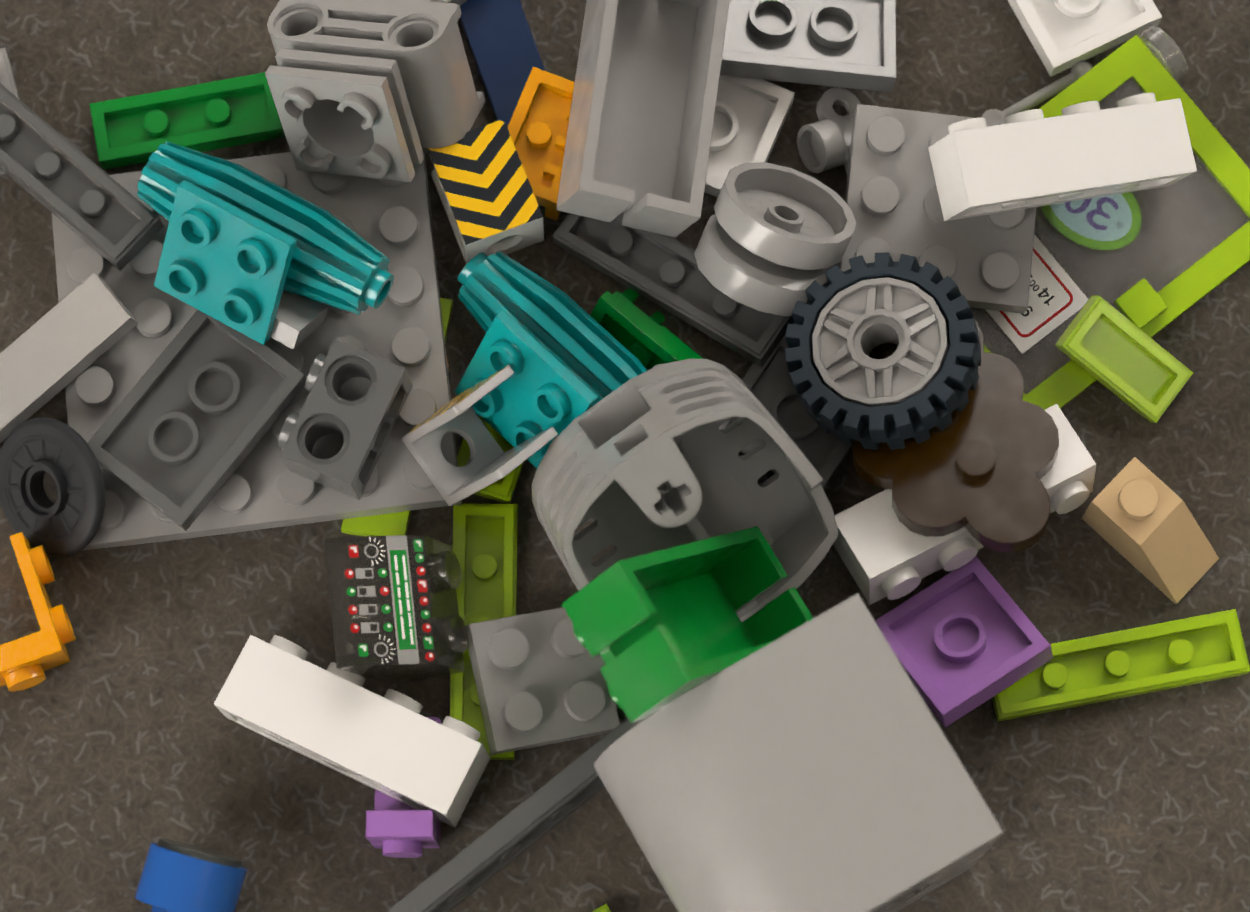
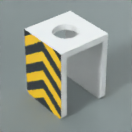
[429,120,544,264]

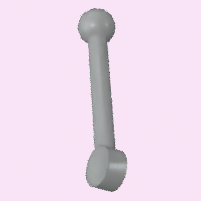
[982,61,1093,121]

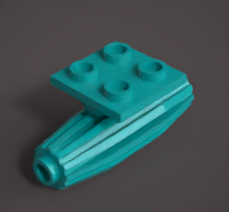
[137,141,394,345]
[454,251,647,468]

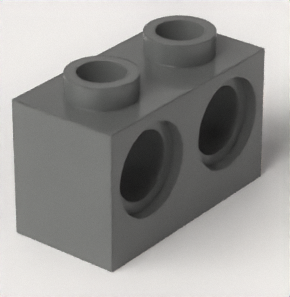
[278,339,413,500]

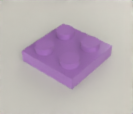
[875,557,1053,727]

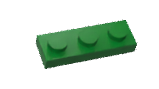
[89,72,286,170]

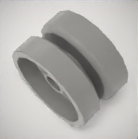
[694,162,857,316]

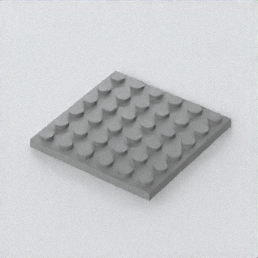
[52,148,462,550]

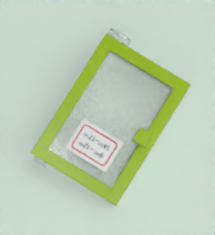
[970,25,1250,410]

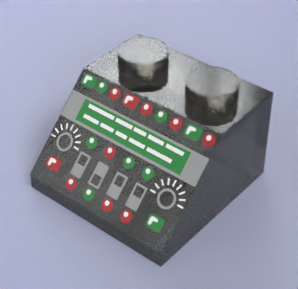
[324,535,468,684]

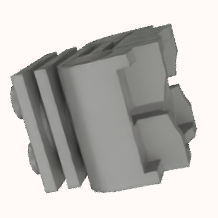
[265,0,485,183]

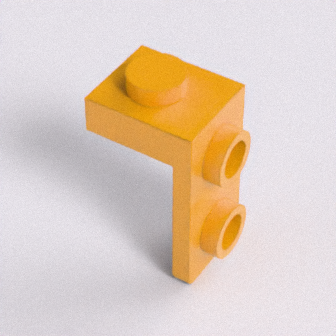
[0,532,76,692]

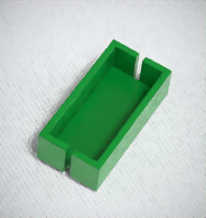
[562,526,814,723]

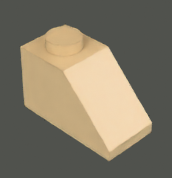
[1081,457,1219,604]

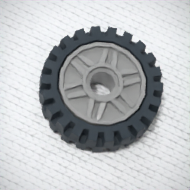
[785,252,981,450]

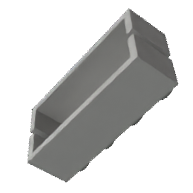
[556,0,730,238]

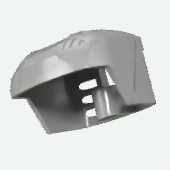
[532,359,838,622]

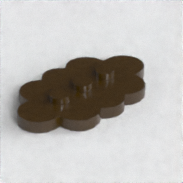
[852,321,1059,552]

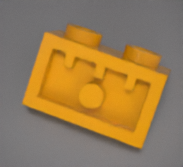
[507,67,575,221]

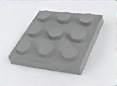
[839,104,1036,314]

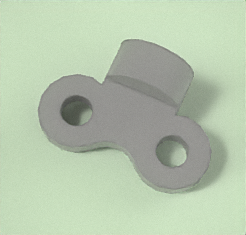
[797,87,861,174]

